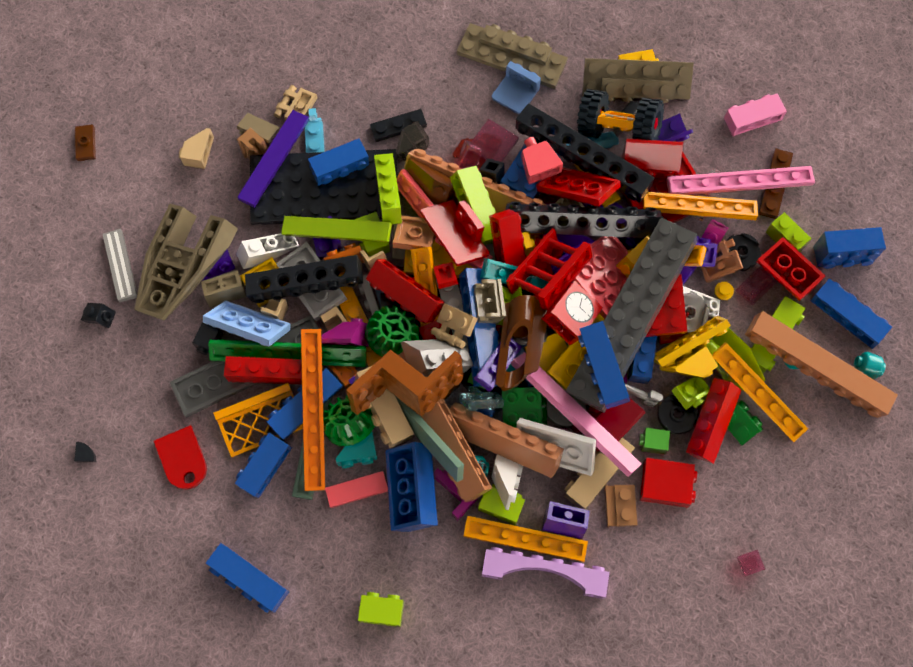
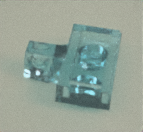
[459,386,504,411]

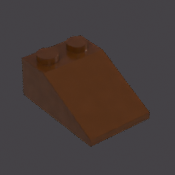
[399,157,455,205]

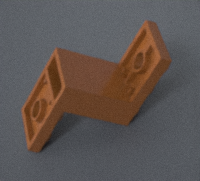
[346,350,463,417]

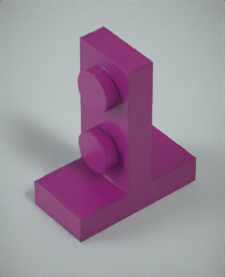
[434,468,479,521]

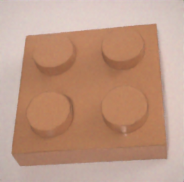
[393,215,435,250]

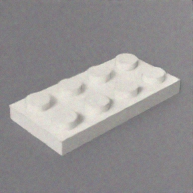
[517,418,596,476]

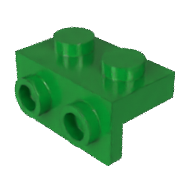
[727,399,764,445]

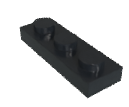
[370,109,427,142]

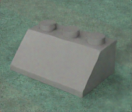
[401,339,473,377]

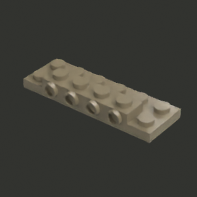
[457,23,568,89]
[582,58,694,103]

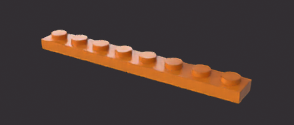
[301,329,325,491]

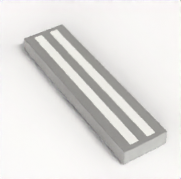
[103,229,137,303]

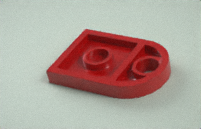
[154,425,207,490]

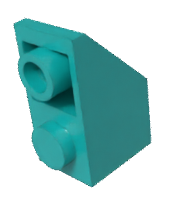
[336,432,377,468]

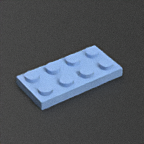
[203,301,291,347]

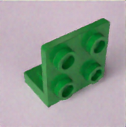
[502,387,547,428]

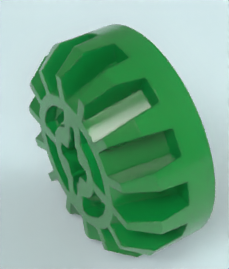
[365,306,420,357]
[323,395,375,446]

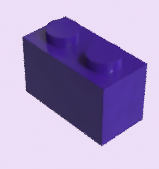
[542,501,590,540]

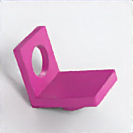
[701,219,729,245]

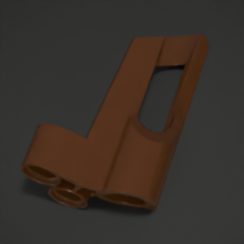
[496,295,550,391]

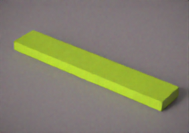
[281,216,392,243]

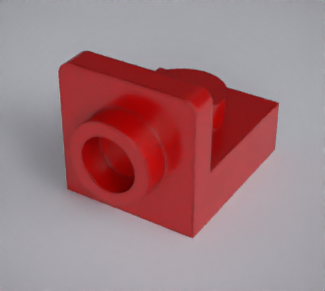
[434,262,458,289]

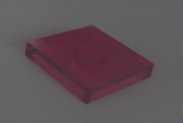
[468,119,519,162]

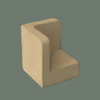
[360,250,387,272]
[260,299,288,320]
[320,306,347,331]

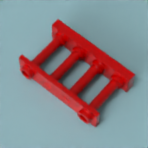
[506,228,593,311]

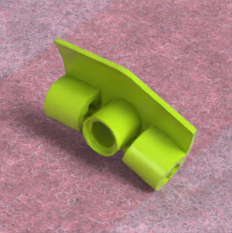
[704,328,765,391]

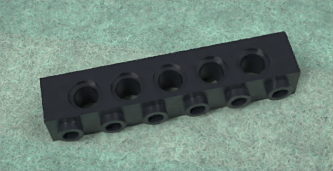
[245,255,363,303]

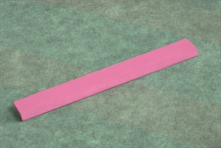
[666,166,815,195]
[511,352,641,477]

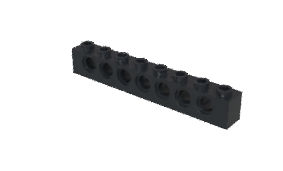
[515,103,654,203]
[505,202,662,238]

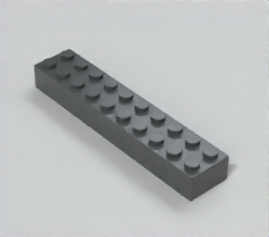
[566,218,697,413]

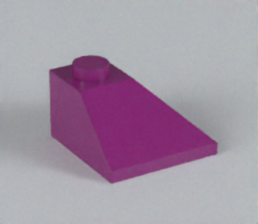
[321,318,369,347]

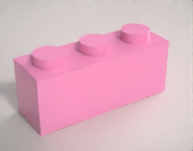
[724,93,787,136]

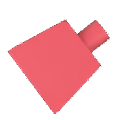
[521,137,563,185]

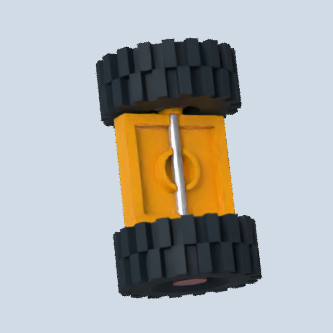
[577,89,664,141]

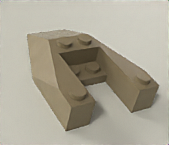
[134,204,238,321]

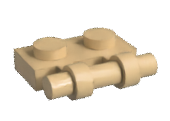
[274,85,317,120]
[431,303,478,349]

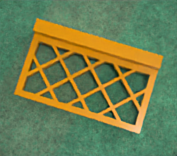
[213,383,303,458]

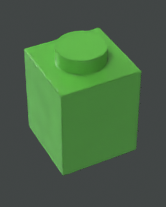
[639,428,670,455]

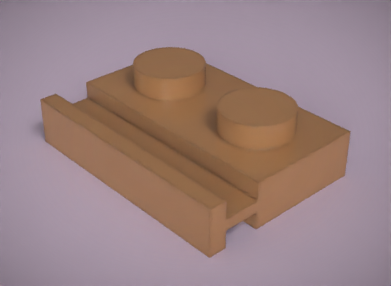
[605,485,637,527]

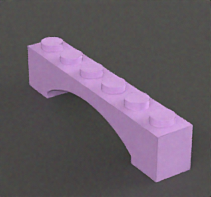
[482,547,609,599]

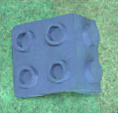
[492,61,541,114]

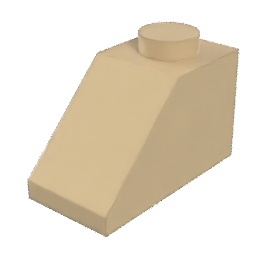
[179,128,214,169]

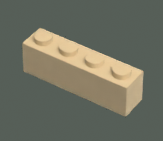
[354,366,414,449]
[564,437,635,509]

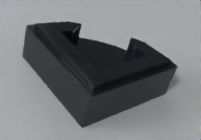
[74,442,96,462]

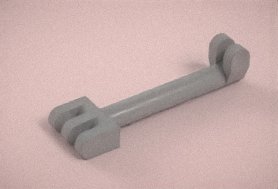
[625,384,663,407]

